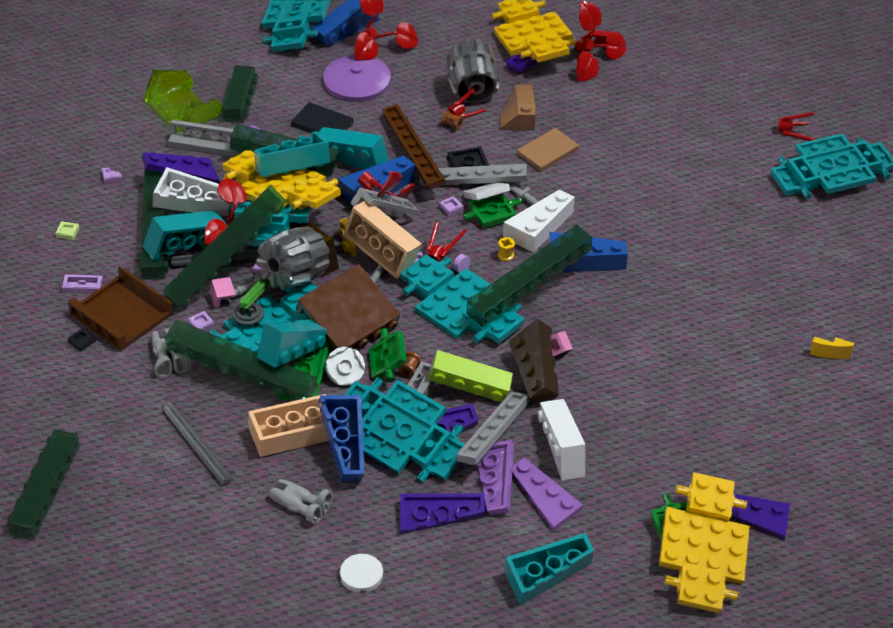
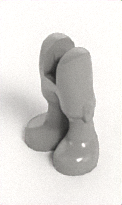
[151,328,192,378]
[269,479,333,524]

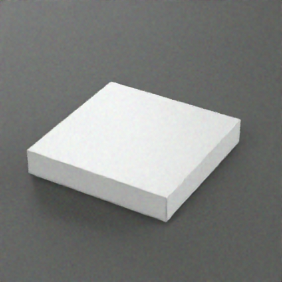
[463,182,510,200]

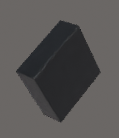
[68,328,96,352]

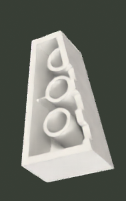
[152,168,233,217]
[503,190,575,253]
[538,399,585,481]

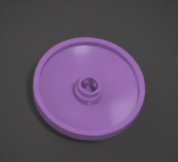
[323,55,391,102]

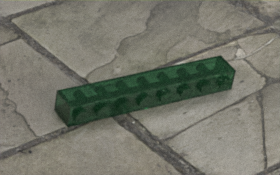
[141,168,170,280]
[161,185,287,307]
[466,225,593,327]
[164,319,318,401]

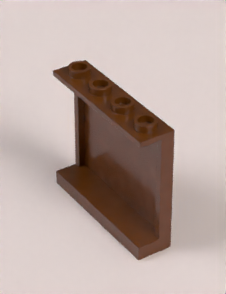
[295,264,401,349]
[68,266,173,351]

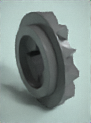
[233,302,264,327]

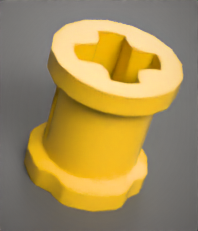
[498,237,515,261]

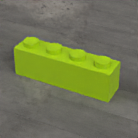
[428,350,513,402]

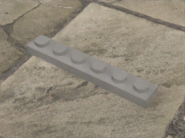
[419,164,527,186]
[457,392,530,465]

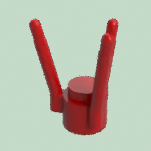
[447,89,487,118]
[778,112,816,141]
[426,222,466,262]

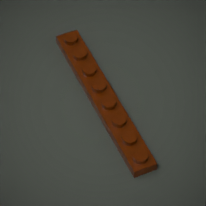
[382,104,446,190]

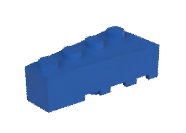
[312,0,380,47]
[338,156,415,204]
[548,232,628,273]
[318,395,364,482]

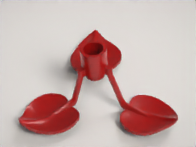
[354,0,418,60]
[574,1,627,82]
[357,171,415,199]
[204,178,247,246]

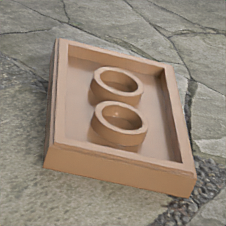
[517,128,579,172]

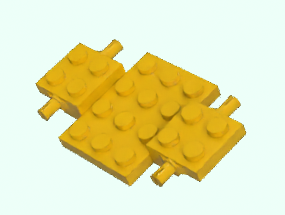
[492,0,576,62]
[222,150,341,211]
[658,472,749,613]

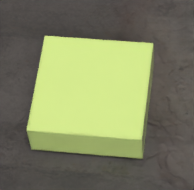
[55,221,79,240]

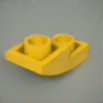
[338,218,356,257]
[810,337,854,359]

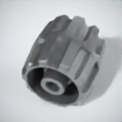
[446,38,499,104]
[256,226,330,290]

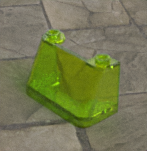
[144,70,223,132]

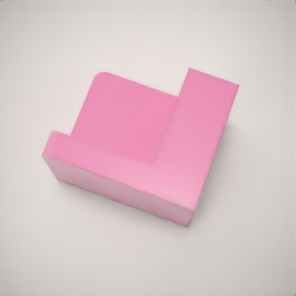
[210,277,236,308]
[550,331,573,357]

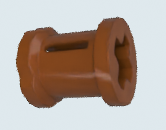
[441,110,464,131]
[398,352,421,378]

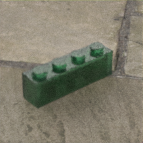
[222,65,258,123]

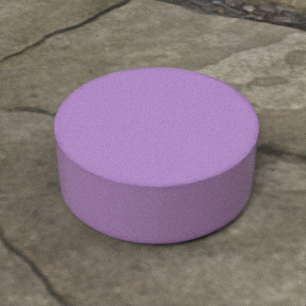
[453,254,471,273]

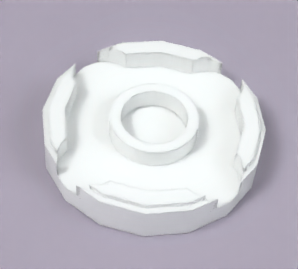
[325,347,365,386]
[340,554,383,593]

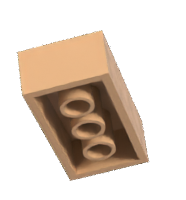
[343,200,422,279]
[248,394,329,457]

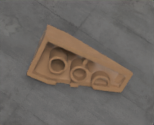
[500,84,536,130]

